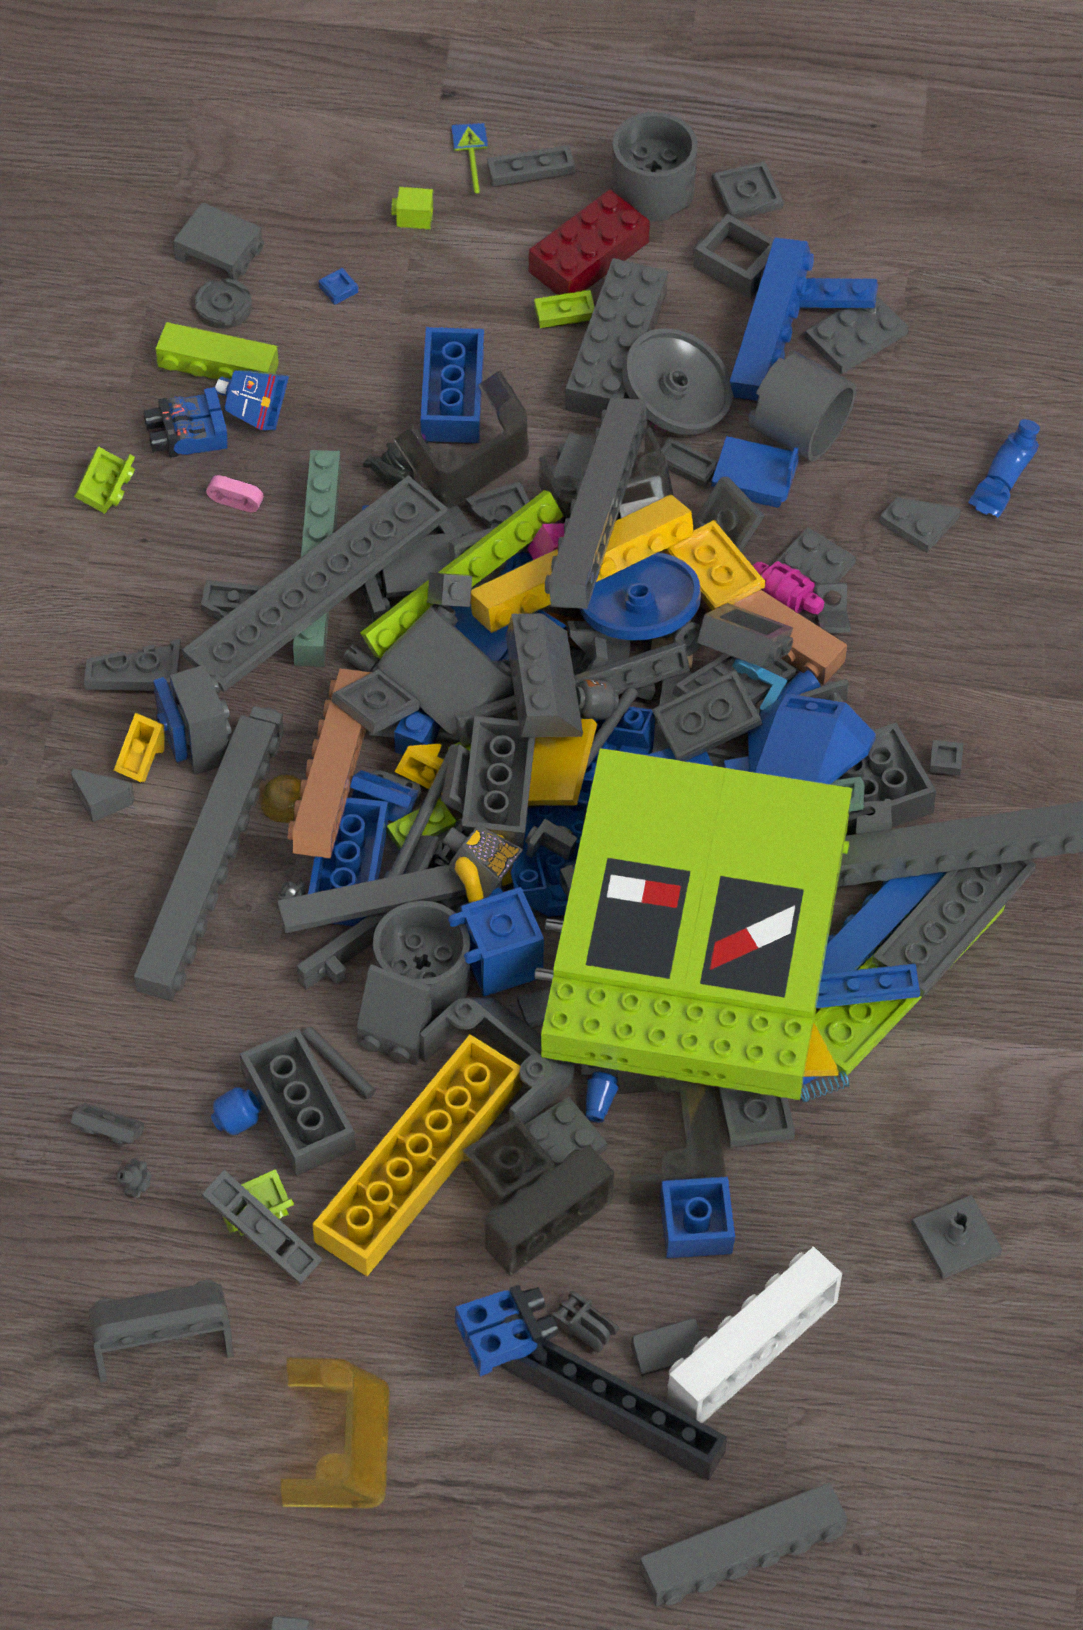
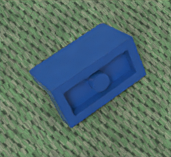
[350,770,419,822]

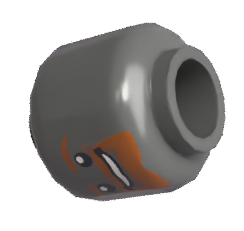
[576,679,619,721]

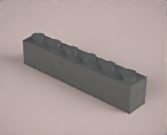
[639,1482,848,1607]

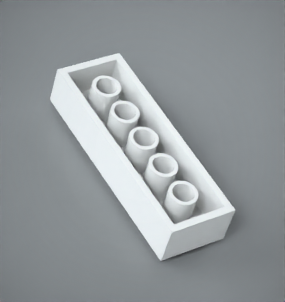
[667,1247,842,1423]

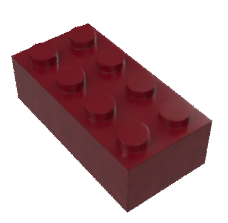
[528,189,650,295]

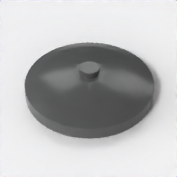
[622,328,733,435]

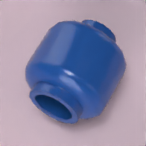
[211,1087,262,1136]

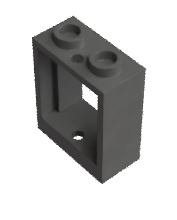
[693,214,774,299]
[697,603,793,668]

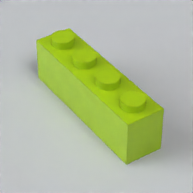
[156,322,279,380]

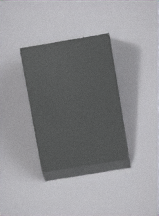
[71,768,134,822]

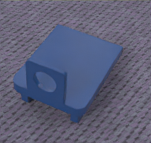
[711,436,799,508]

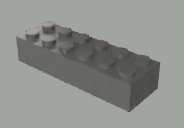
[565,258,668,418]

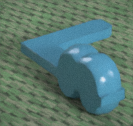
[732,658,787,712]

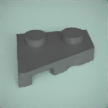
[879,497,961,553]
[201,580,264,621]

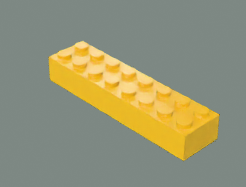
[313,1035,523,1276]

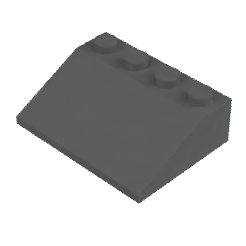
[837,723,936,836]

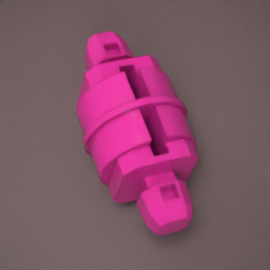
[752,561,824,614]

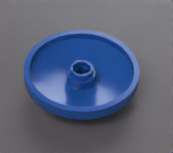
[580,552,701,640]

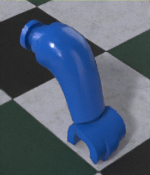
[968,419,1040,517]

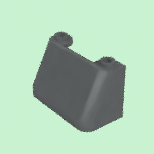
[377,604,514,737]

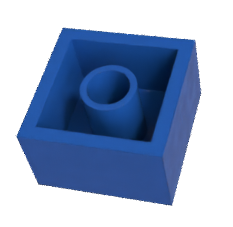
[660,1177,735,1258]

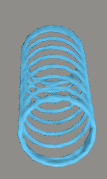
[801,1071,849,1102]

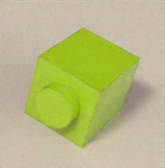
[391,187,433,229]

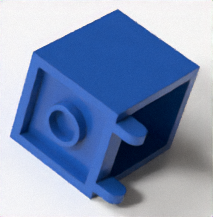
[448,887,544,997]

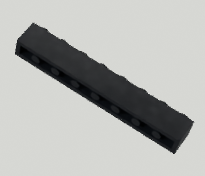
[498,1340,727,1480]

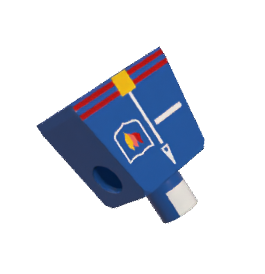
[216,370,289,430]

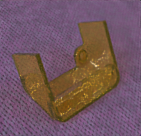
[280,1357,390,1508]

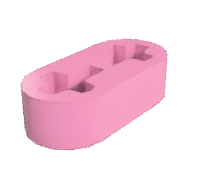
[206,475,264,513]

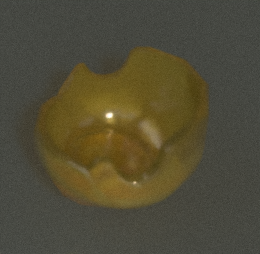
[261,774,302,823]

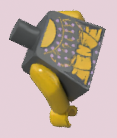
[442,826,522,902]

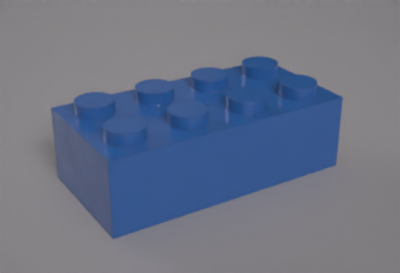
[421,327,484,443]
[308,797,388,926]

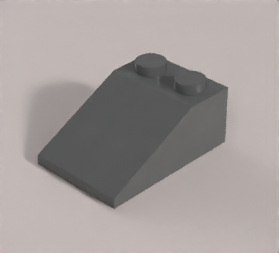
[357,964,432,1066]

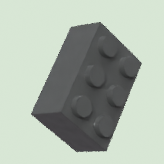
[170,665,231,775]

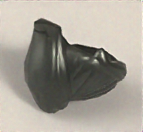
[363,433,428,487]

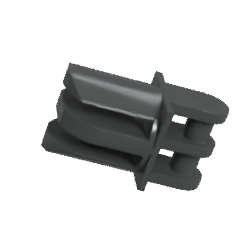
[551,1291,620,1353]

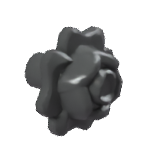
[278,878,305,900]
[117,1158,152,1198]

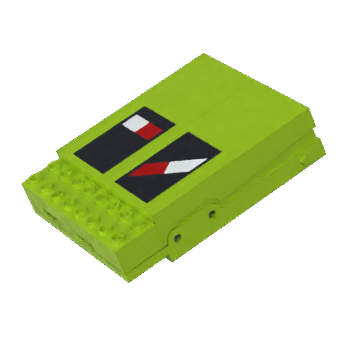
[534,748,852,1100]

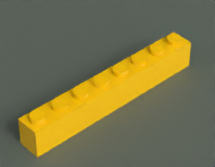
[470,495,694,633]

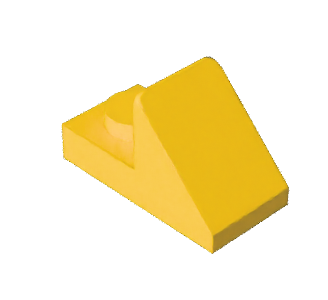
[114,713,165,782]
[395,744,443,794]

